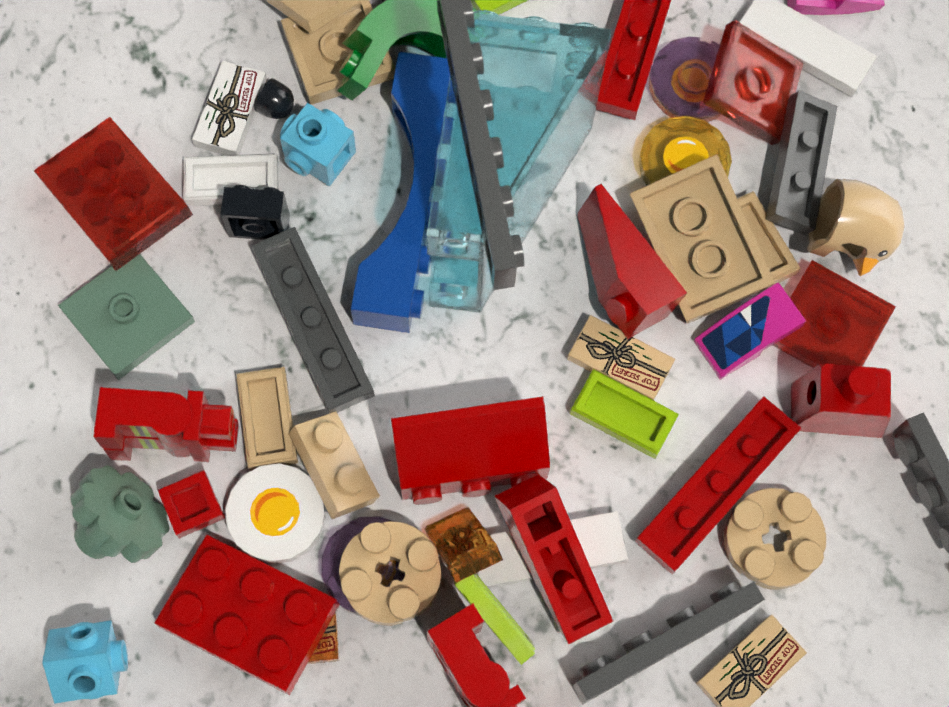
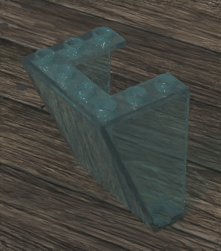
[427,10,611,313]

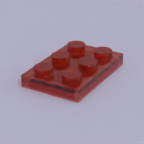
[34,117,193,271]

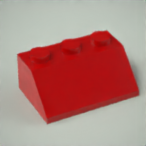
[391,396,550,505]

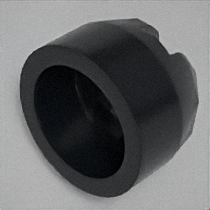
[255,78,294,119]

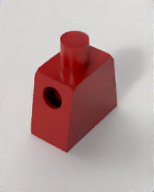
[790,363,891,438]

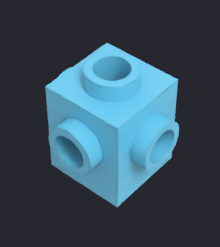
[280,103,356,186]
[42,620,128,704]

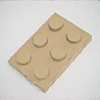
[630,154,776,324]

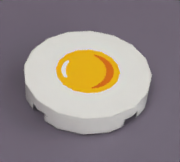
[225,463,325,563]

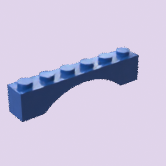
[351,52,456,333]

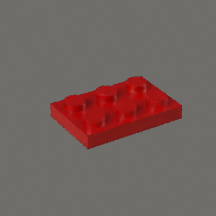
[154,535,340,696]

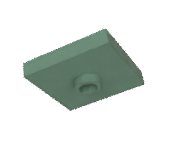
[58,248,195,380]

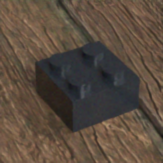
[221,185,290,240]

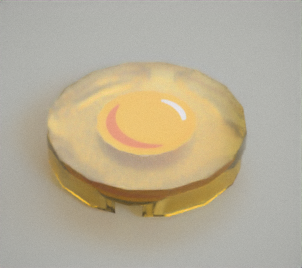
[638,116,732,186]

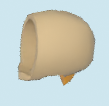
[807,179,905,276]

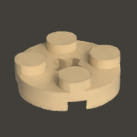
[724,488,826,590]
[339,521,441,626]

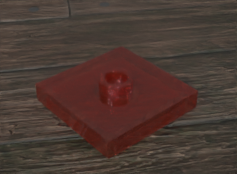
[703,20,804,145]
[773,260,896,368]

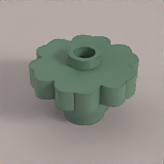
[70,465,170,563]

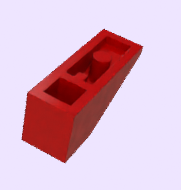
[577,184,687,339]
[494,474,614,645]

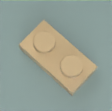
[289,412,380,519]

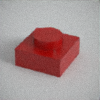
[158,470,225,539]

